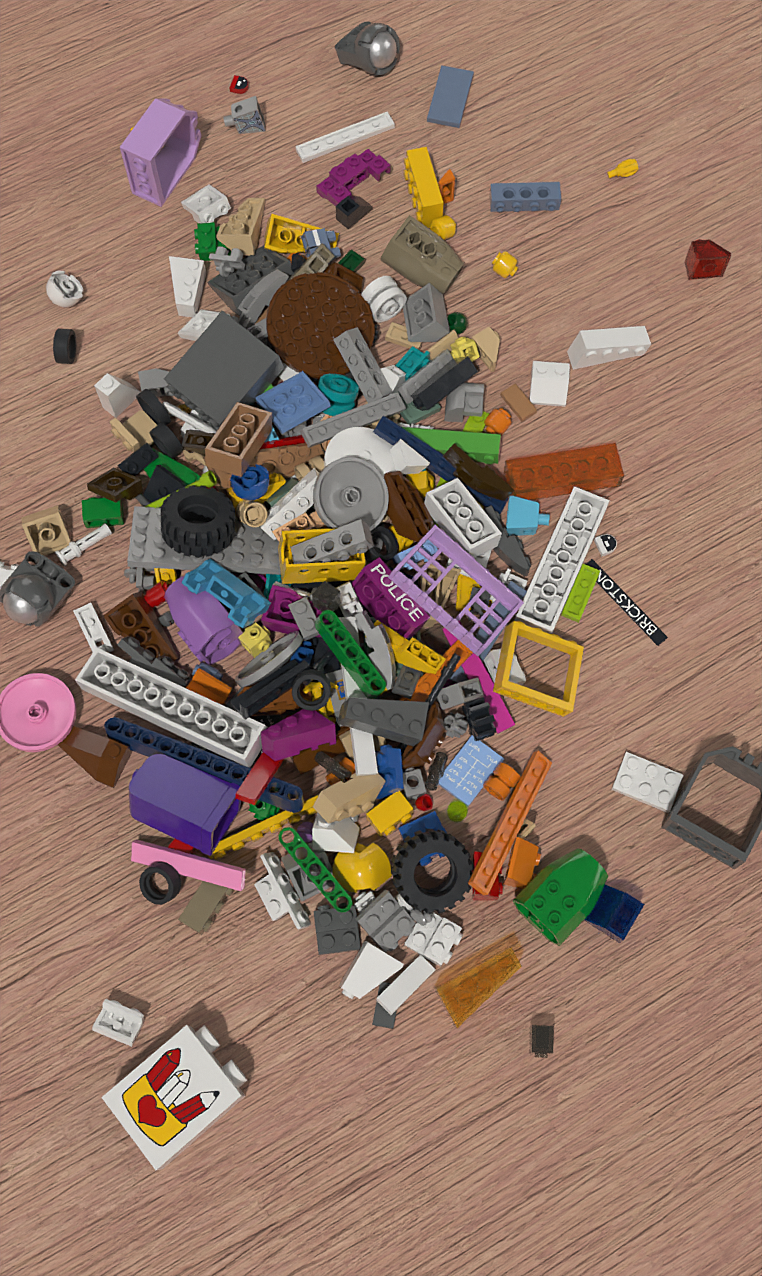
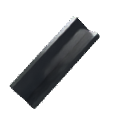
[231,660,310,720]

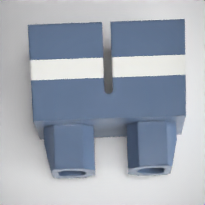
[301,228,341,264]

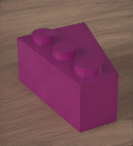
[261,709,336,761]

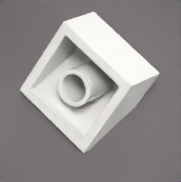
[529,361,570,407]
[312,812,360,853]

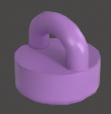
[297,822,314,843]

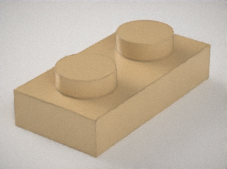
[385,322,423,350]

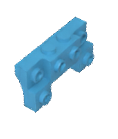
[182,559,271,628]

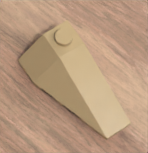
[217,198,265,256]

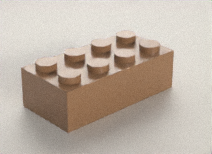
[205,402,272,477]

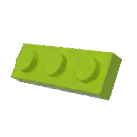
[561,564,600,623]

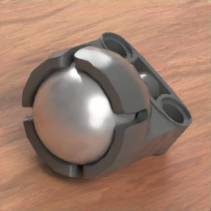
[335,21,400,75]
[0,551,75,627]

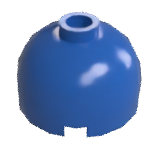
[230,464,269,501]

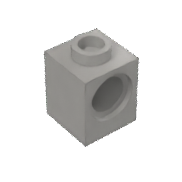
[403,768,426,801]

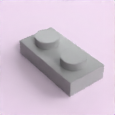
[288,597,319,641]

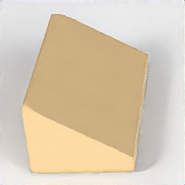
[427,330,458,360]

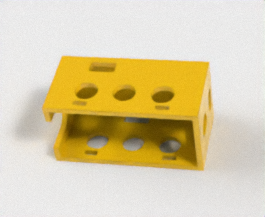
[278,529,365,584]

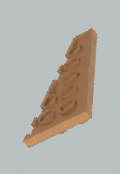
[203,443,324,498]

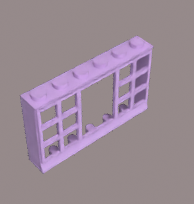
[388,525,524,656]

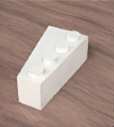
[567,326,651,370]

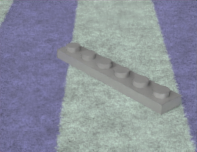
[300,392,406,448]

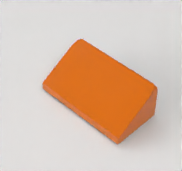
[438,169,455,205]

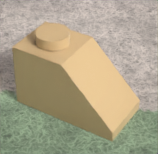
[472,327,500,372]

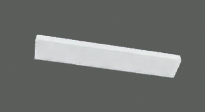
[295,112,395,163]

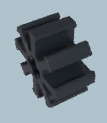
[462,697,496,741]

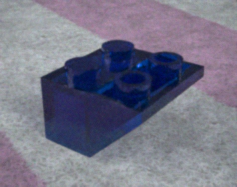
[584,885,645,943]

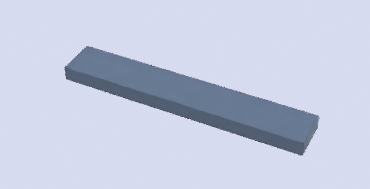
[449,581,527,684]

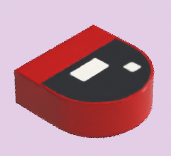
[229,75,249,94]

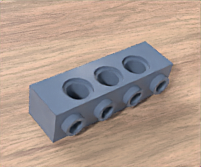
[489,182,561,212]

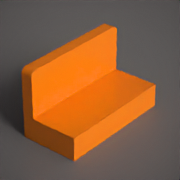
[186,668,232,705]

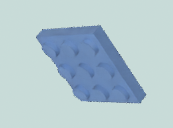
[255,371,331,434]

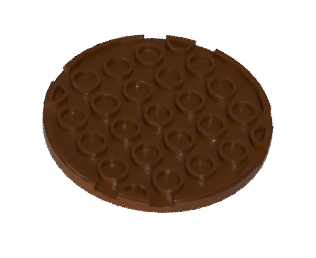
[266,272,375,379]

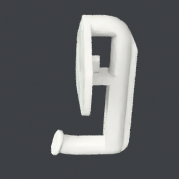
[162,402,217,438]

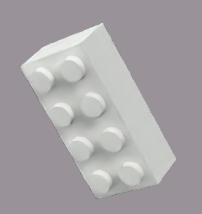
[424,478,502,558]

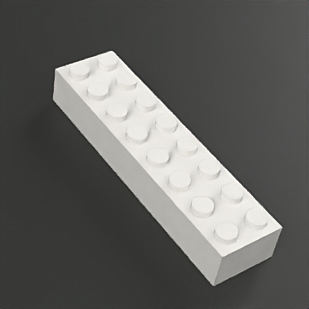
[515,486,610,634]

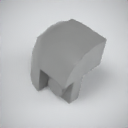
[444,383,484,423]

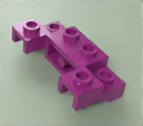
[316,149,391,206]

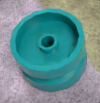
[318,373,359,416]

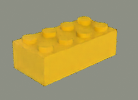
[403,147,443,228]

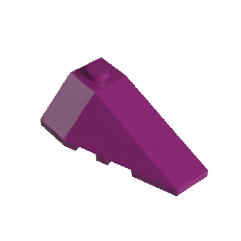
[261,585,337,639]

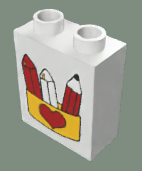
[101,1025,248,1171]

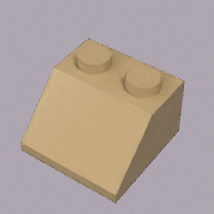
[21,505,71,556]

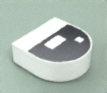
[594,534,617,557]

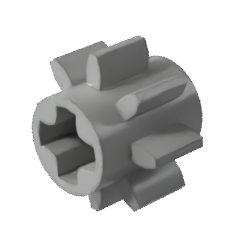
[443,713,468,738]

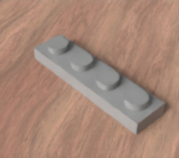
[397,349,453,404]

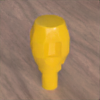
[607,159,639,178]

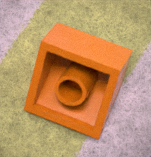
[503,837,541,889]

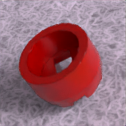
[415,794,433,811]

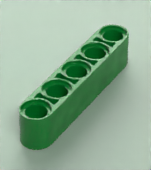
[315,610,386,699]
[278,827,352,913]

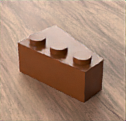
[238,683,312,717]

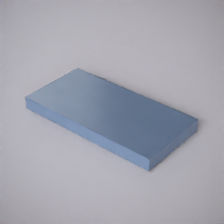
[427,65,474,128]

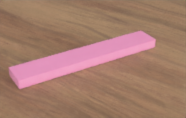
[131,840,246,891]

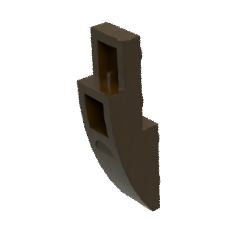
[443,443,514,501]

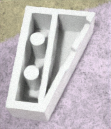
[169,256,206,317]

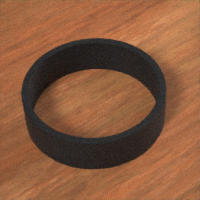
[136,389,171,425]

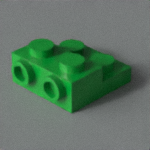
[194,222,231,261]

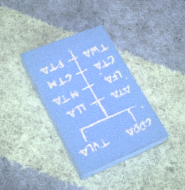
[436,735,504,807]

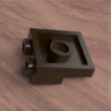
[87,467,143,503]

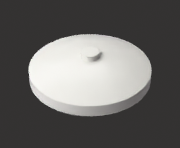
[324,427,396,478]

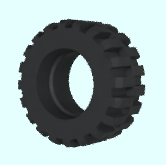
[160,485,235,558]
[391,829,474,914]

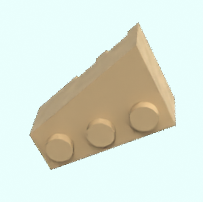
[417,563,462,628]
[313,773,386,824]

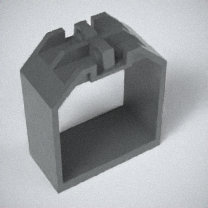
[661,746,762,869]

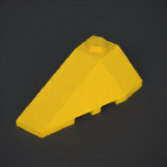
[264,214,339,253]

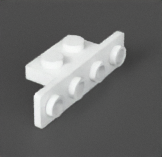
[254,852,311,930]

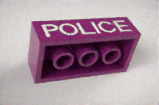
[351,557,431,640]

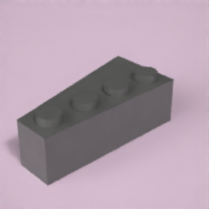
[338,698,429,746]

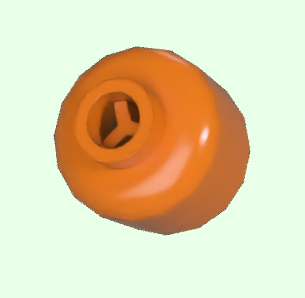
[484,408,511,436]

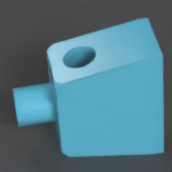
[506,496,550,536]

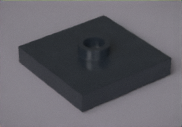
[143,464,187,508]

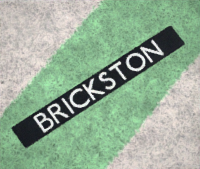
[585,559,668,646]

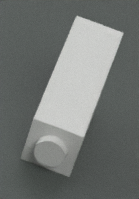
[94,373,140,418]
[339,941,404,999]

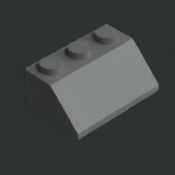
[403,283,450,342]

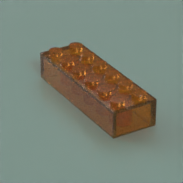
[504,443,624,500]

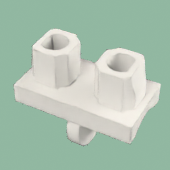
[332,582,363,617]

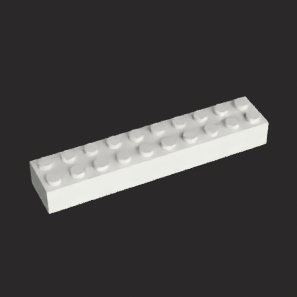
[75,647,267,768]

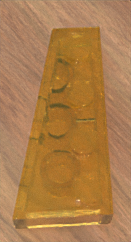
[434,947,522,1029]

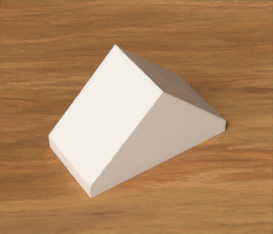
[390,439,430,474]

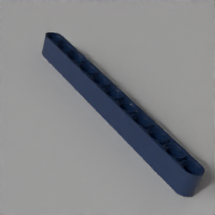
[104,717,304,813]

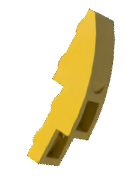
[365,620,446,674]

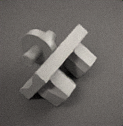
[209,247,245,277]
[124,567,155,593]

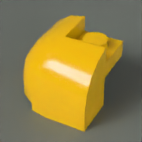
[332,843,392,893]

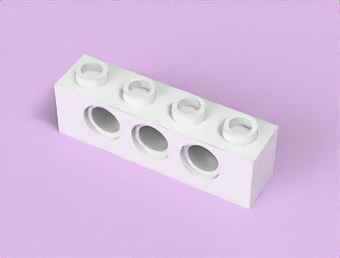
[260,468,319,540]

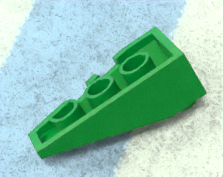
[143,449,201,485]

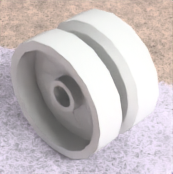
[361,276,407,323]

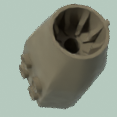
[381,215,464,294]

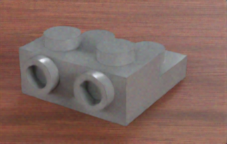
[355,890,416,953]

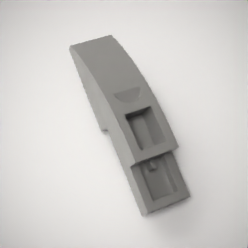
[237,269,289,330]
[355,610,396,690]

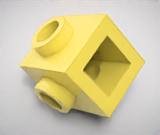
[450,337,480,362]
[238,622,272,658]

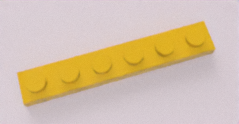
[208,795,318,860]

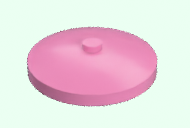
[0,673,76,752]

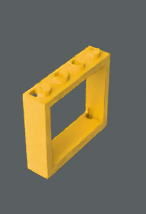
[493,621,584,717]

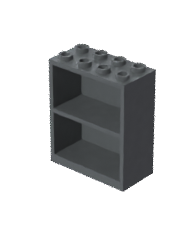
[164,311,284,430]

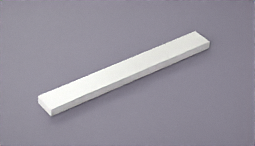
[337,617,378,776]

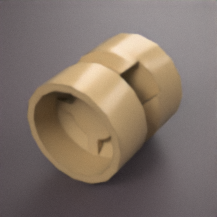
[236,500,267,528]

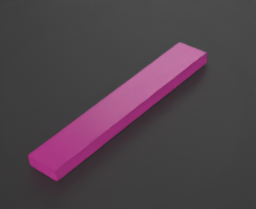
[442,620,515,734]

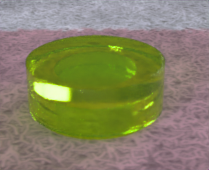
[447,801,468,822]

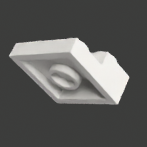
[181,185,231,223]
[404,911,463,967]

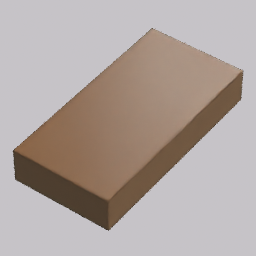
[500,383,537,422]

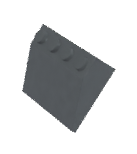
[207,245,294,316]

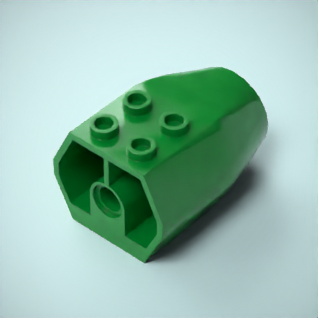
[513,848,608,946]

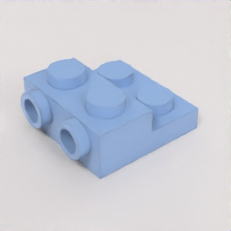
[392,540,438,571]

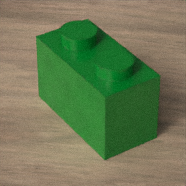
[82,497,124,528]

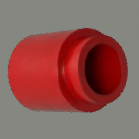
[144,580,171,608]

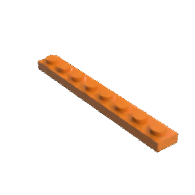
[468,751,552,896]

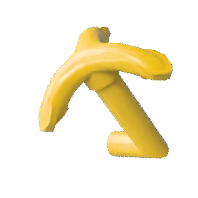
[303,681,339,724]

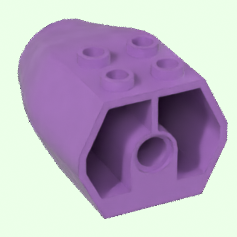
[164,576,243,665]

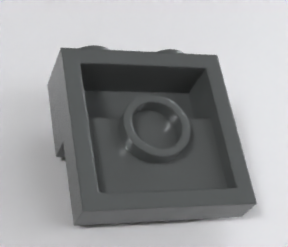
[314,903,360,955]

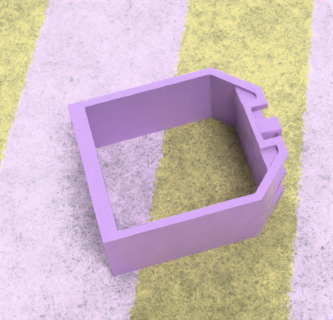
[120,99,201,207]

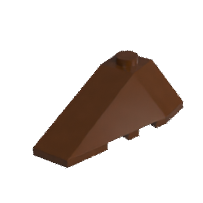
[103,591,178,661]
[58,726,132,788]

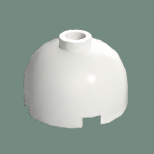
[46,271,83,308]

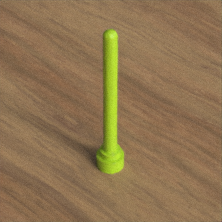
[144,470,217,508]

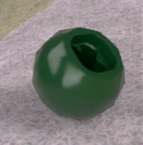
[447,312,468,335]

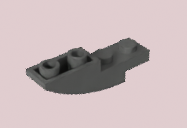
[484,506,531,577]
[117,636,192,686]

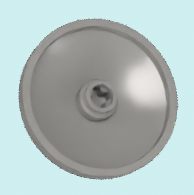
[313,457,389,531]
[235,631,304,687]

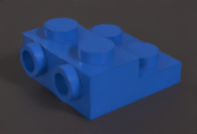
[375,745,404,799]
[398,811,447,867]

